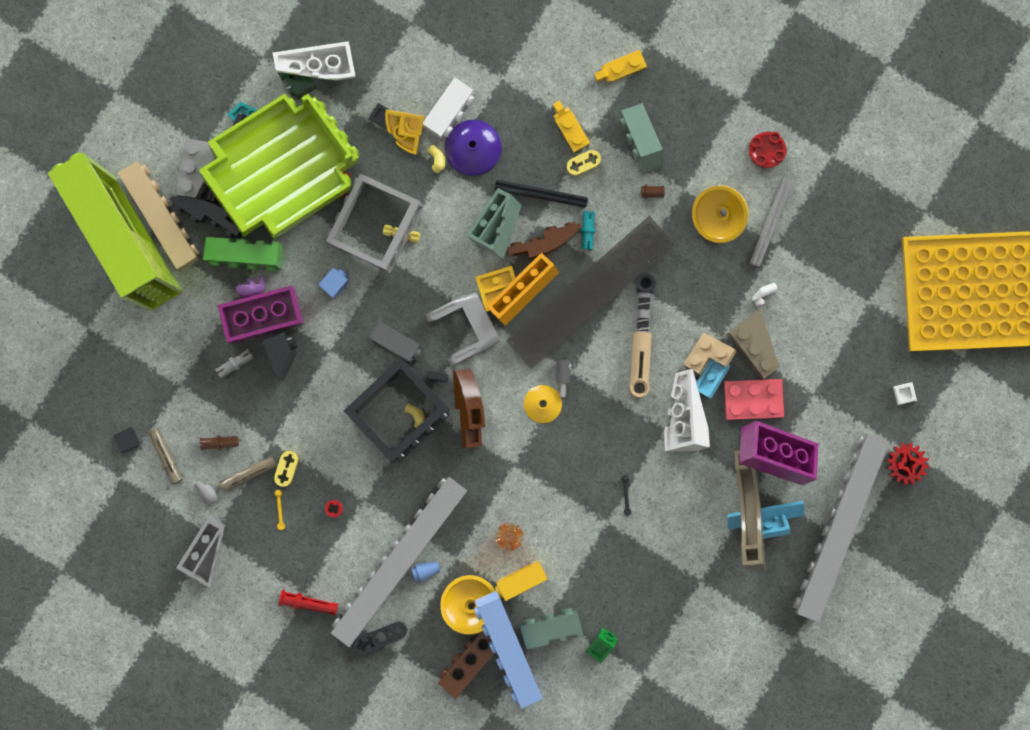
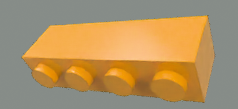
[487,253,559,326]

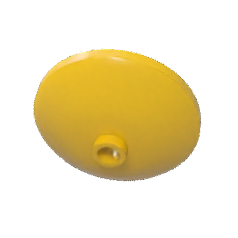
[692,185,749,243]
[441,575,495,635]

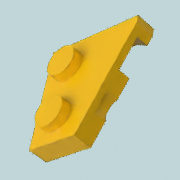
[475,266,515,312]

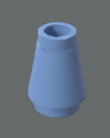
[411,561,440,583]

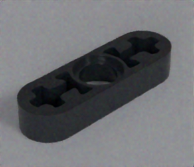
[353,621,408,654]

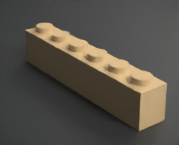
[118,161,200,272]

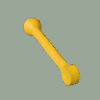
[274,490,285,530]

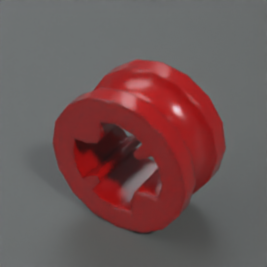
[325,500,343,517]

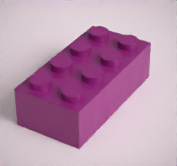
[217,285,305,344]
[739,421,818,485]

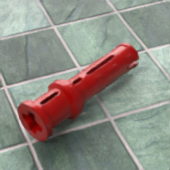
[278,589,339,616]

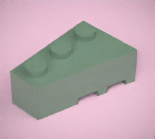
[619,103,663,175]
[466,188,522,259]
[520,608,584,650]

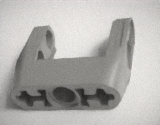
[425,292,500,367]

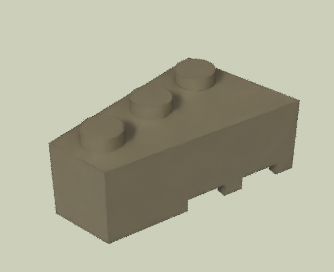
[727,310,780,380]

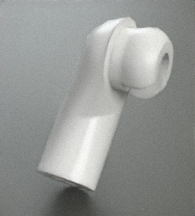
[752,283,778,307]

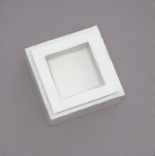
[893,382,917,405]

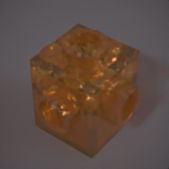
[495,522,524,551]

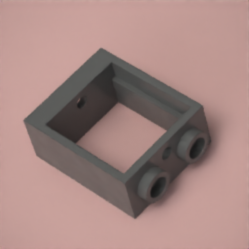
[369,321,423,364]

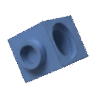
[318,268,349,299]

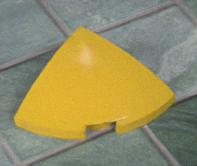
[385,109,425,154]

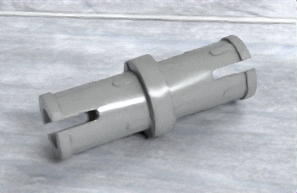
[215,348,254,379]

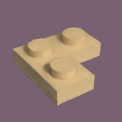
[683,332,737,375]

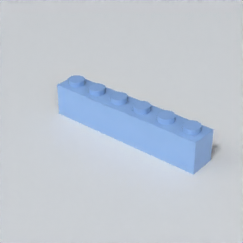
[474,591,543,709]

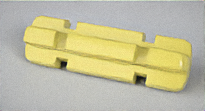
[383,225,420,243]

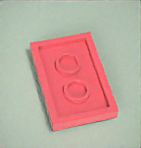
[724,379,784,420]

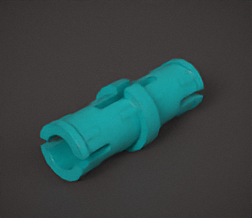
[581,211,596,250]

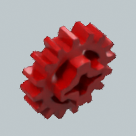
[885,443,929,485]

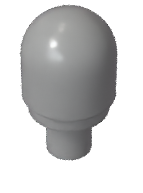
[194,480,218,504]

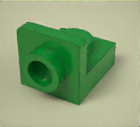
[585,628,618,664]

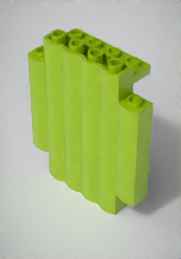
[199,94,360,239]

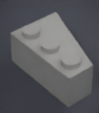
[176,139,216,199]
[176,515,225,588]

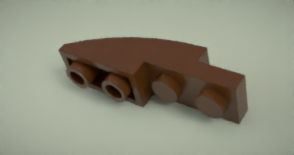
[507,221,581,260]
[453,369,485,448]

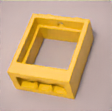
[495,560,548,601]

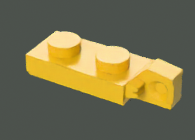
[594,50,647,83]
[553,100,590,153]

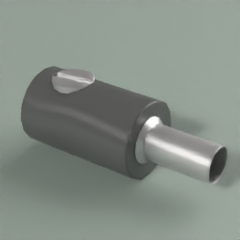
[556,360,571,397]

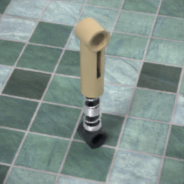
[629,273,656,398]

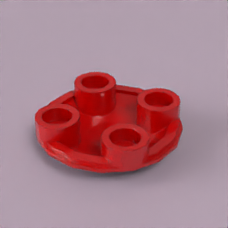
[749,132,786,168]

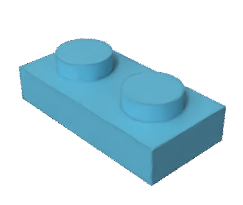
[696,359,731,399]

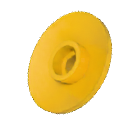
[524,385,562,423]

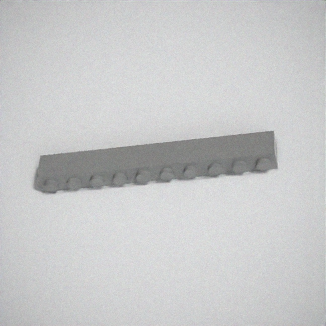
[793,433,889,623]
[331,477,468,647]

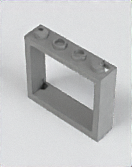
[326,174,424,273]

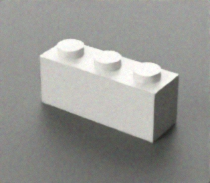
[422,77,475,140]

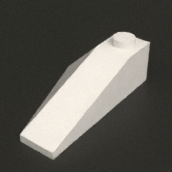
[273,41,355,80]
[664,369,710,452]

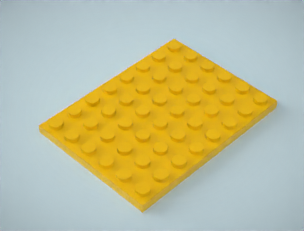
[902,231,1030,352]

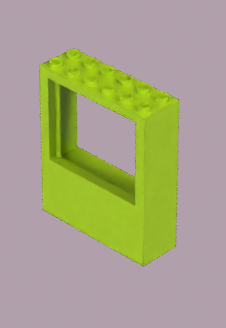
[47,152,184,311]

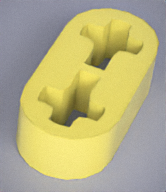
[566,150,601,176]
[274,451,299,487]

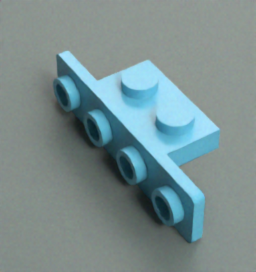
[727,501,804,539]

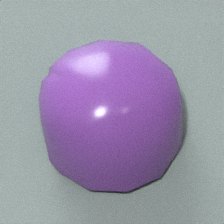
[236,276,265,298]

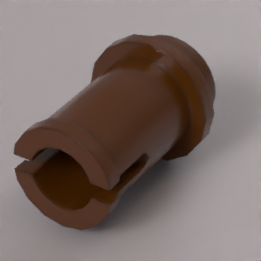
[641,184,665,199]

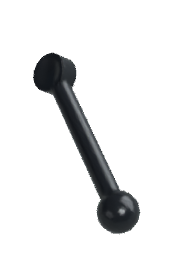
[622,475,631,516]

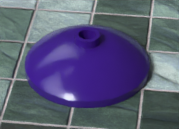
[445,120,501,176]

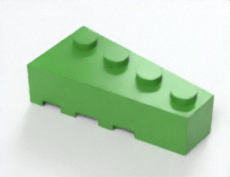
[203,237,285,273]

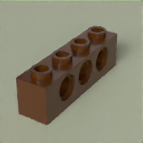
[438,631,493,699]

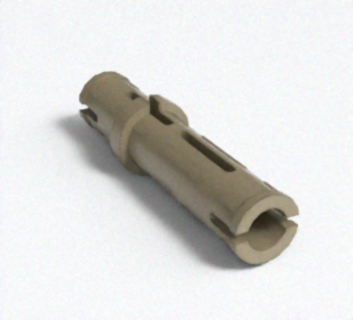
[148,428,183,485]
[219,455,277,492]

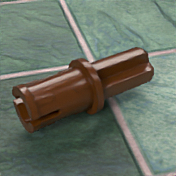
[199,435,239,450]

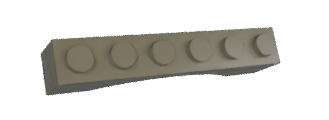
[734,450,766,570]

